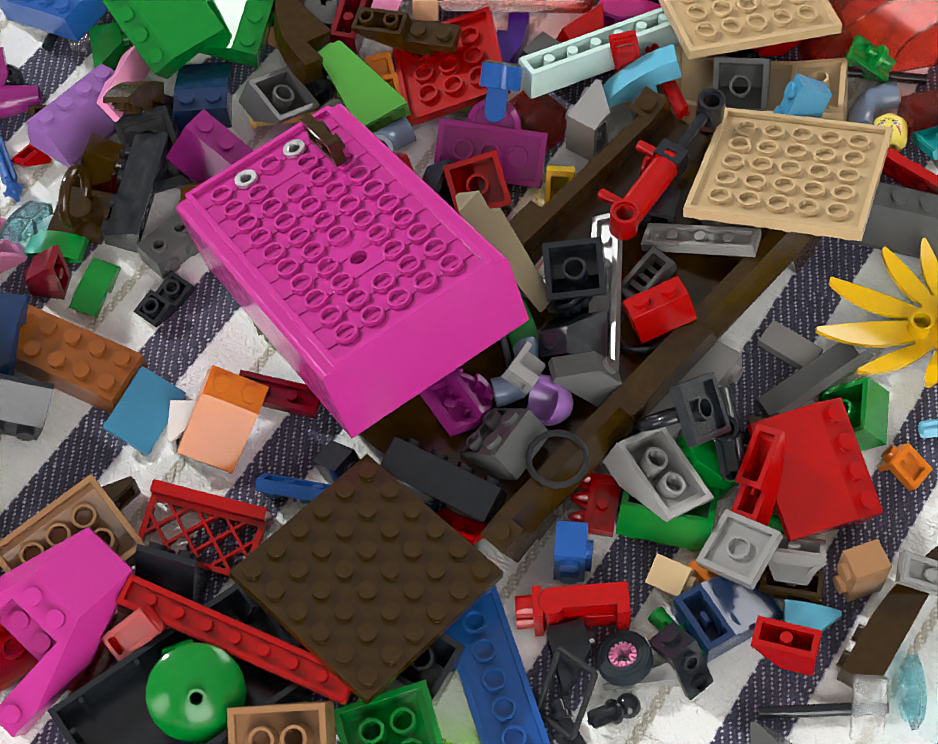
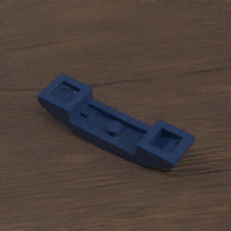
[0,292,29,376]

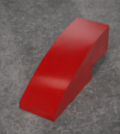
[731,423,785,526]

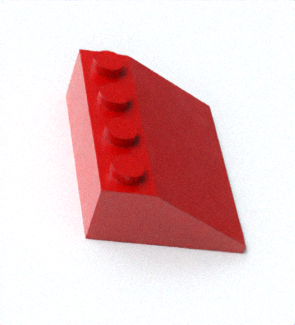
[747,397,884,542]

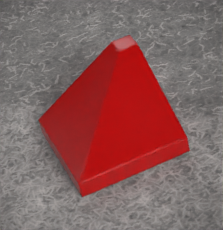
[11,143,52,167]

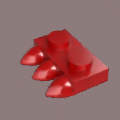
[567,473,621,538]

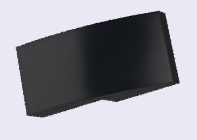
[133,271,196,327]

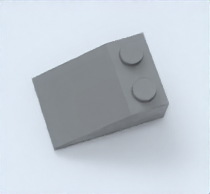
[603,427,714,522]

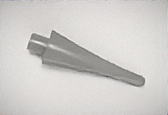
[602,662,680,691]

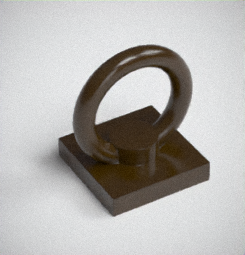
[47,163,112,245]

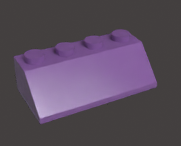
[26,63,130,168]

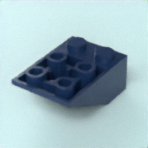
[671,576,783,663]

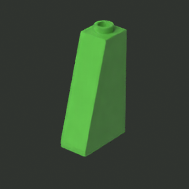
[318,40,411,133]

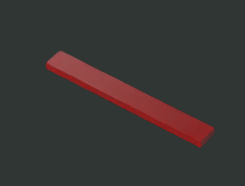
[115,574,352,706]

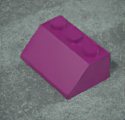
[166,109,254,184]

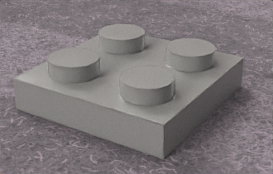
[696,509,783,590]

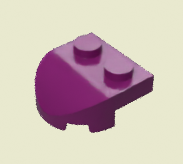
[419,368,494,437]

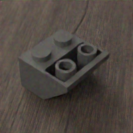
[459,408,548,480]

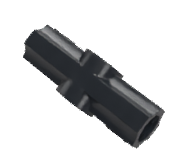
[714,386,745,481]

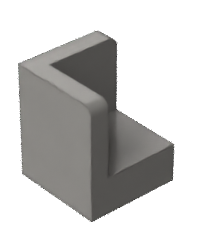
[501,341,546,394]

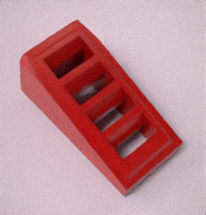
[608,30,641,73]

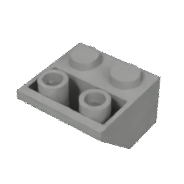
[564,79,610,161]

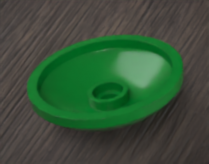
[146,643,246,742]

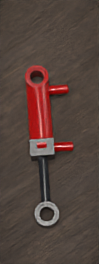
[597,88,726,240]

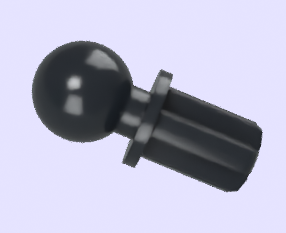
[587,693,641,729]

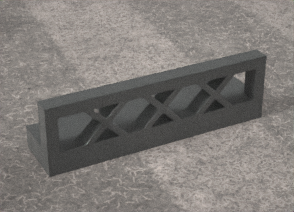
[754,342,873,418]

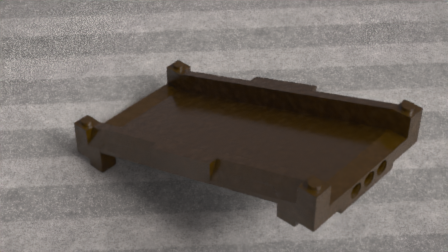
[322,86,823,563]

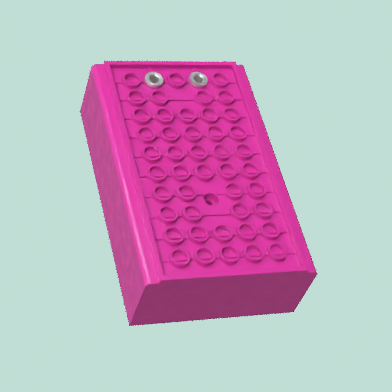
[176,104,529,438]

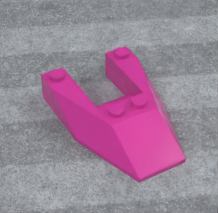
[0,527,134,737]

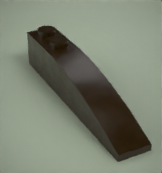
[836,546,938,699]

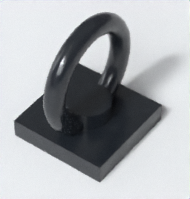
[636,371,732,448]

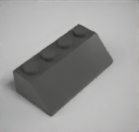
[844,182,938,261]

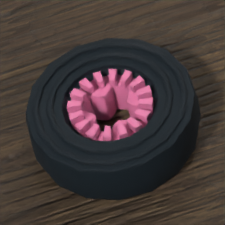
[595,630,653,687]

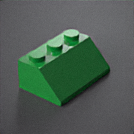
[616,486,720,552]

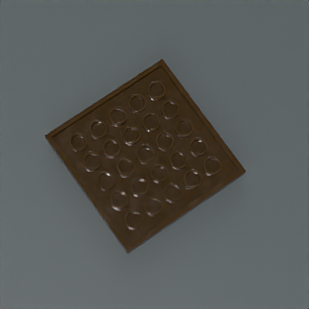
[229,454,504,705]

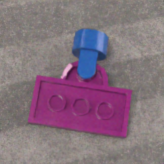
[434,60,549,188]

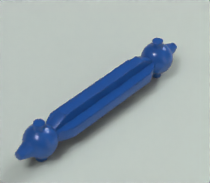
[0,125,25,202]

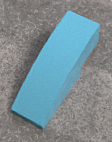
[603,44,682,107]

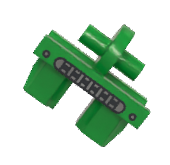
[844,35,896,84]

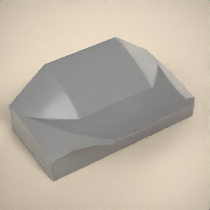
[768,534,826,585]

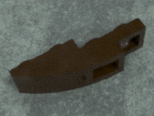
[351,6,462,56]
[103,81,174,116]

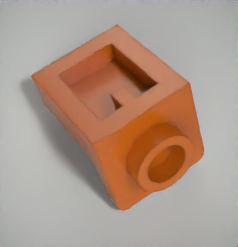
[876,443,933,491]

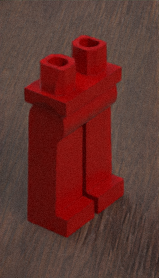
[514,581,631,637]

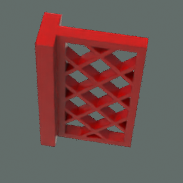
[138,479,273,578]

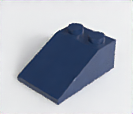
[173,61,232,131]

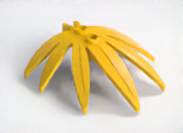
[816,238,938,388]

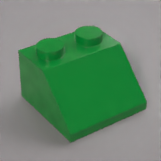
[818,377,890,451]

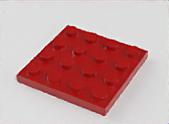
[392,6,511,127]

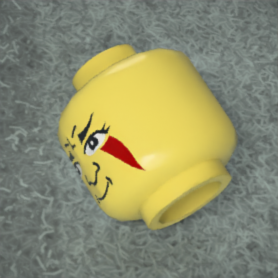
[873,113,908,152]

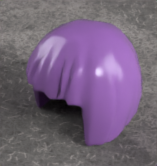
[526,375,573,426]

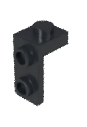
[648,621,713,700]

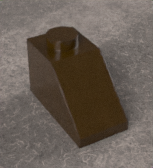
[73,133,124,187]

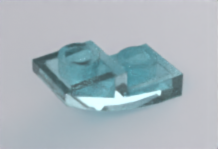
[0,201,53,244]
[899,653,927,731]

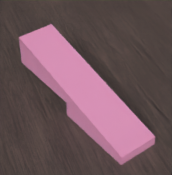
[96,46,151,123]

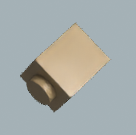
[645,553,698,596]

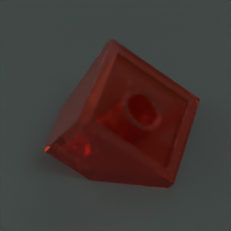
[508,90,567,152]

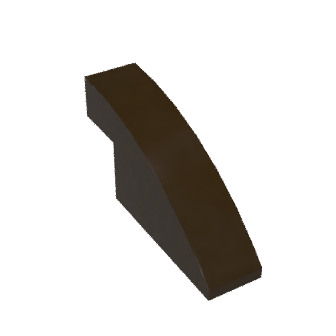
[274,0,331,85]

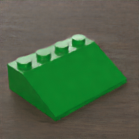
[102,0,226,79]
[199,0,276,68]
[334,680,444,744]

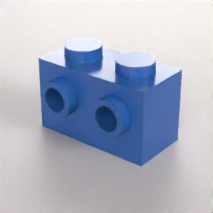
[553,520,593,584]

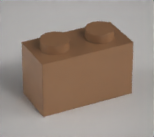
[832,539,892,603]

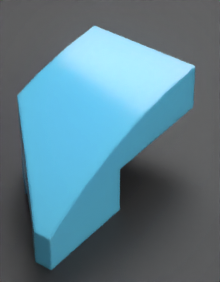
[783,599,842,632]

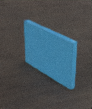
[102,366,186,456]

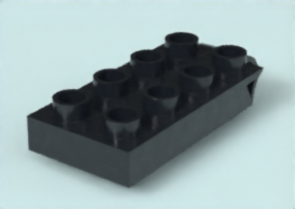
[47,584,313,744]

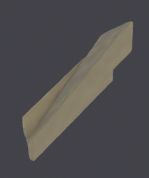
[455,191,550,312]

